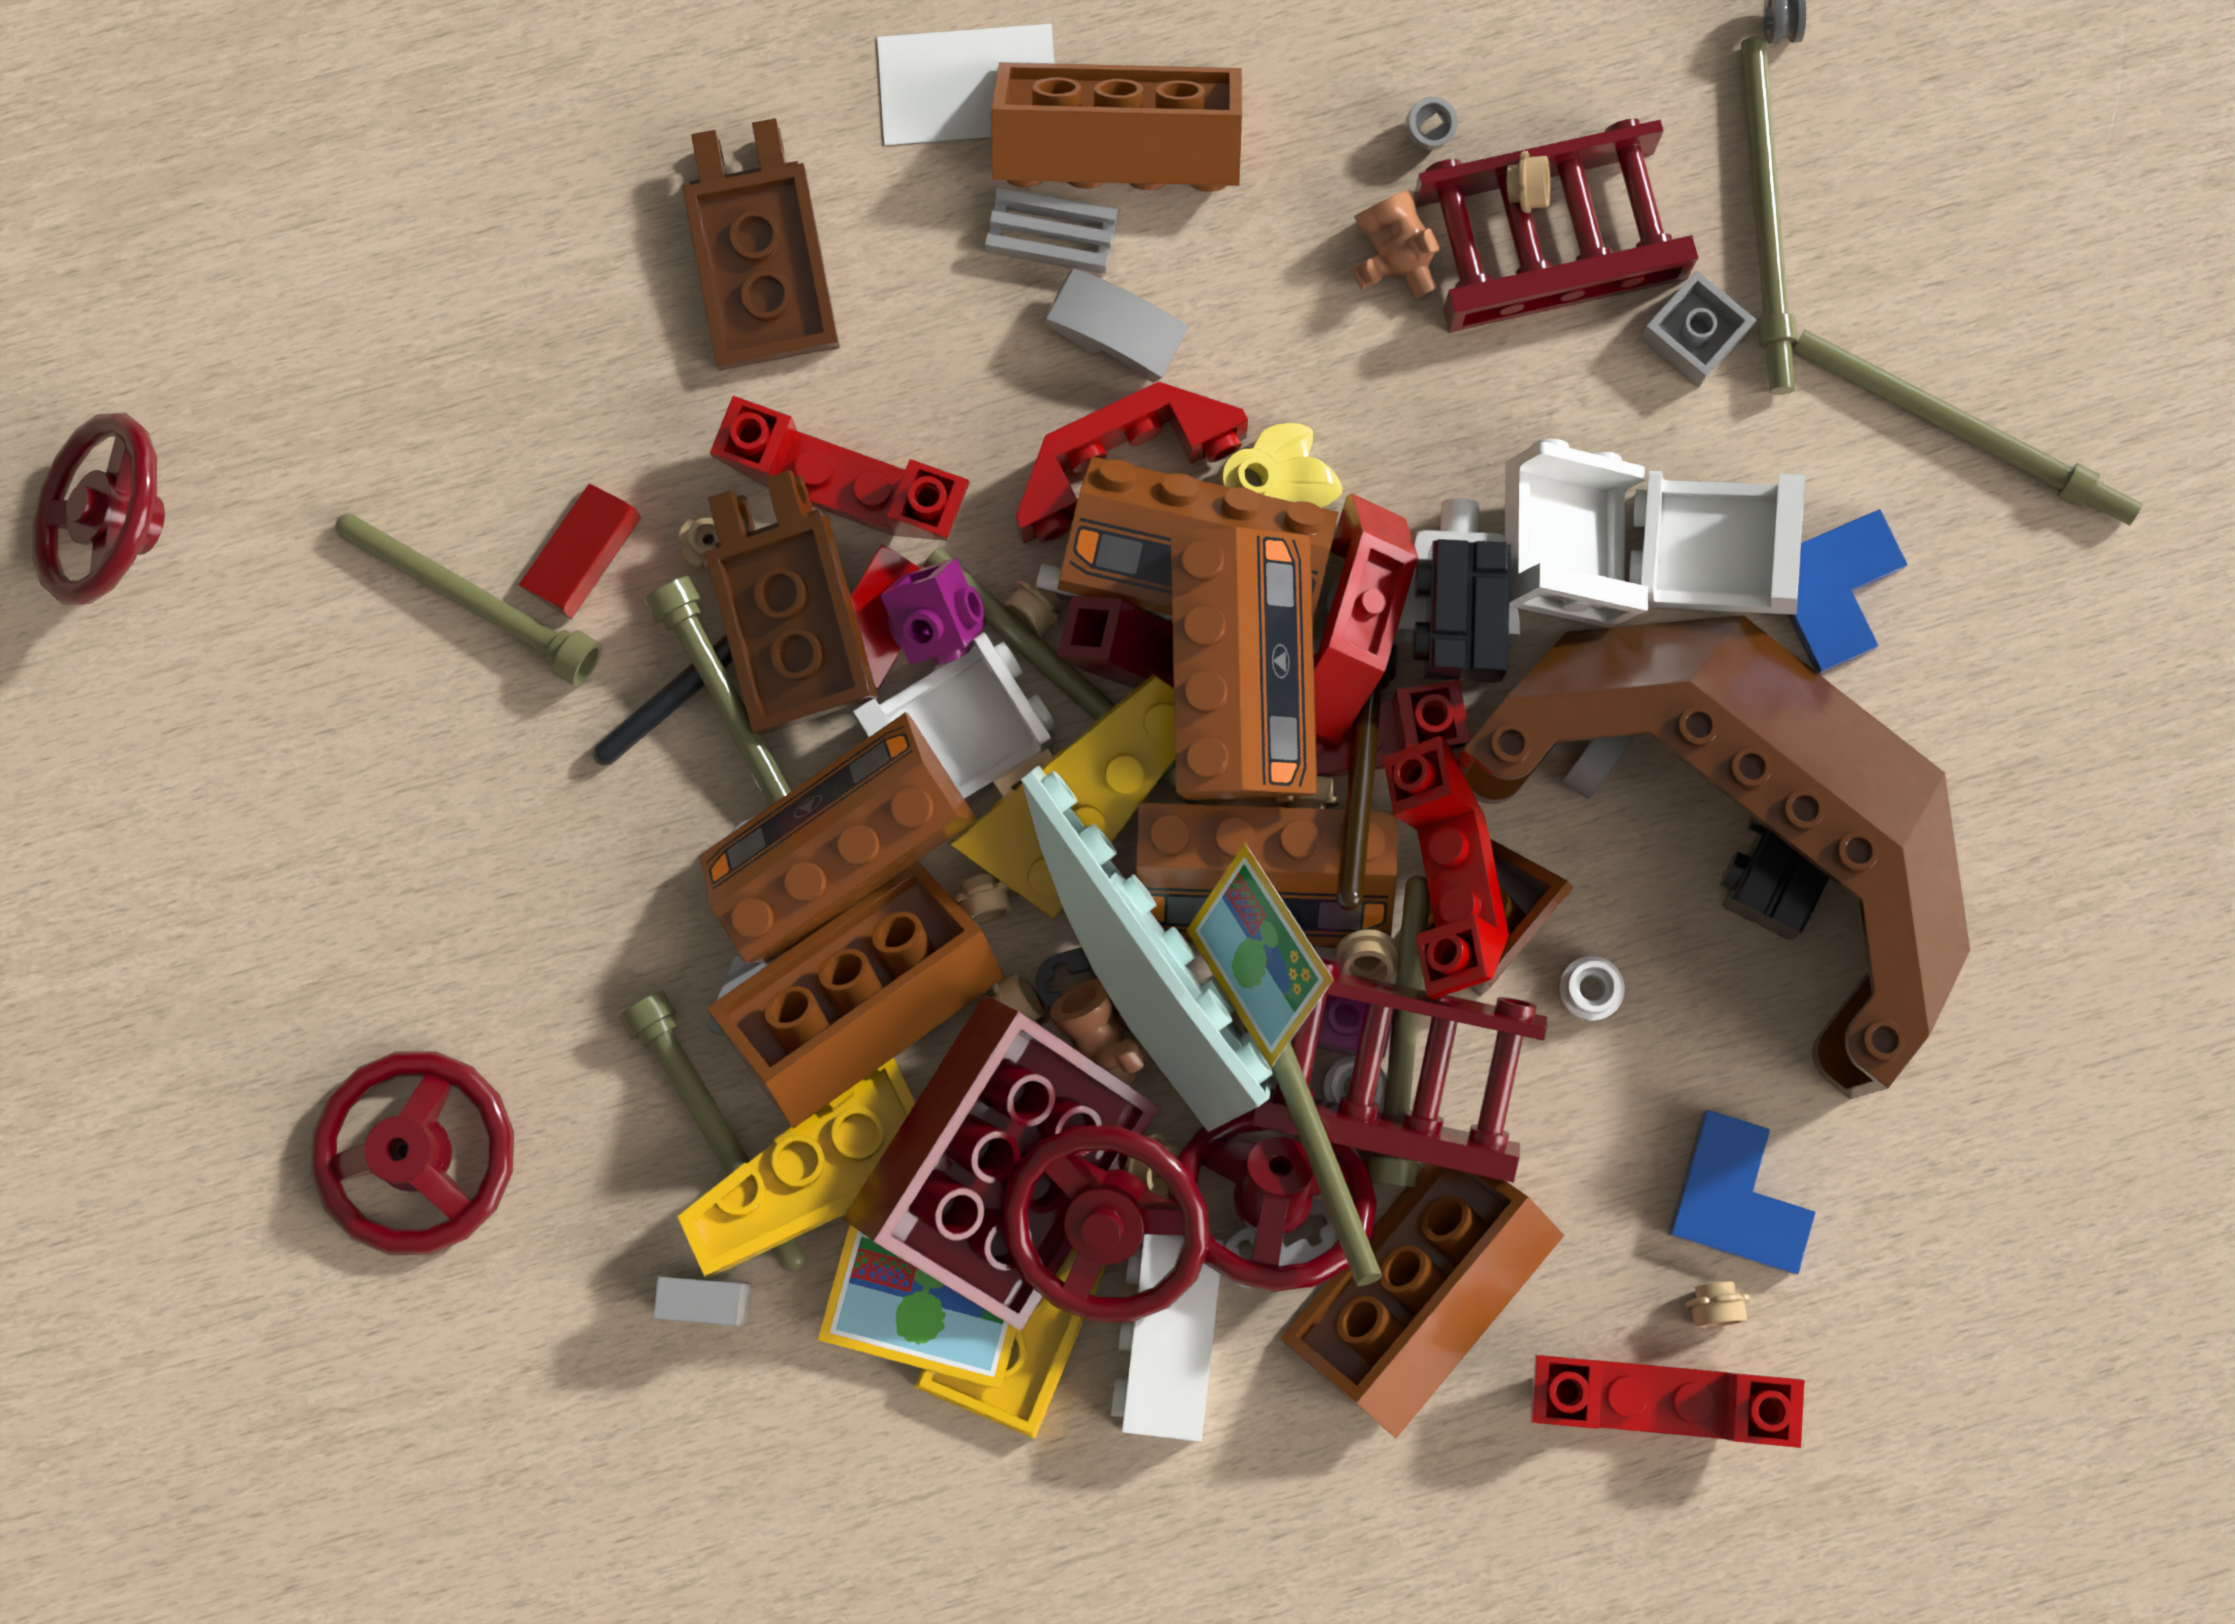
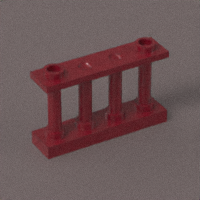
[1414,119,1699,333]
[1253,957,1547,1183]

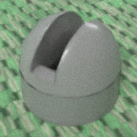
[1405,97,1458,150]

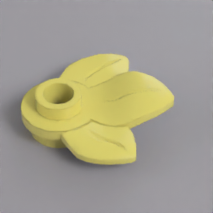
[1220,423,1343,508]

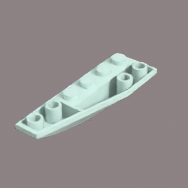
[1021,765,1273,1132]

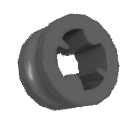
[1763,0,1806,44]

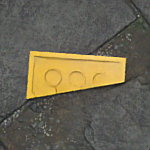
[950,674,1176,919]
[677,1058,915,1280]

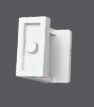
[1505,439,1648,628]
[1629,471,1805,615]
[853,633,1056,803]

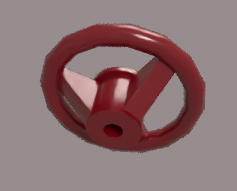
[33,412,165,605]
[311,1051,514,1255]
[1168,1108,1377,1292]
[1002,1126,1210,1322]

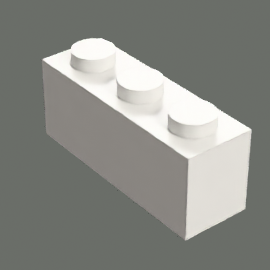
[1111,1234,1224,1442]

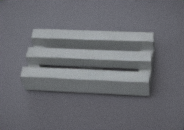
[985,187,1118,274]

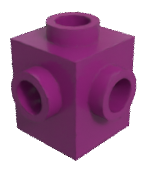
[880,557,985,665]

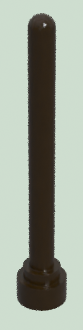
[1336,643,1398,911]

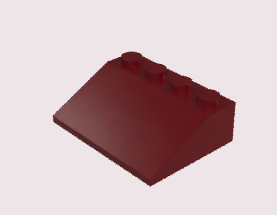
[842,995,1160,1331]

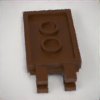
[682,118,840,371]
[704,470,878,735]

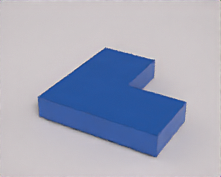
[1787,509,1908,674]
[1668,1110,1816,1275]

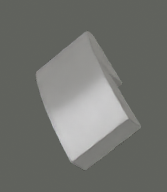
[1042,268,1189,383]

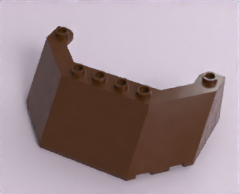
[1456,615,1970,1100]

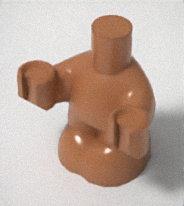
[1351,189,1439,299]
[1050,978,1144,1085]

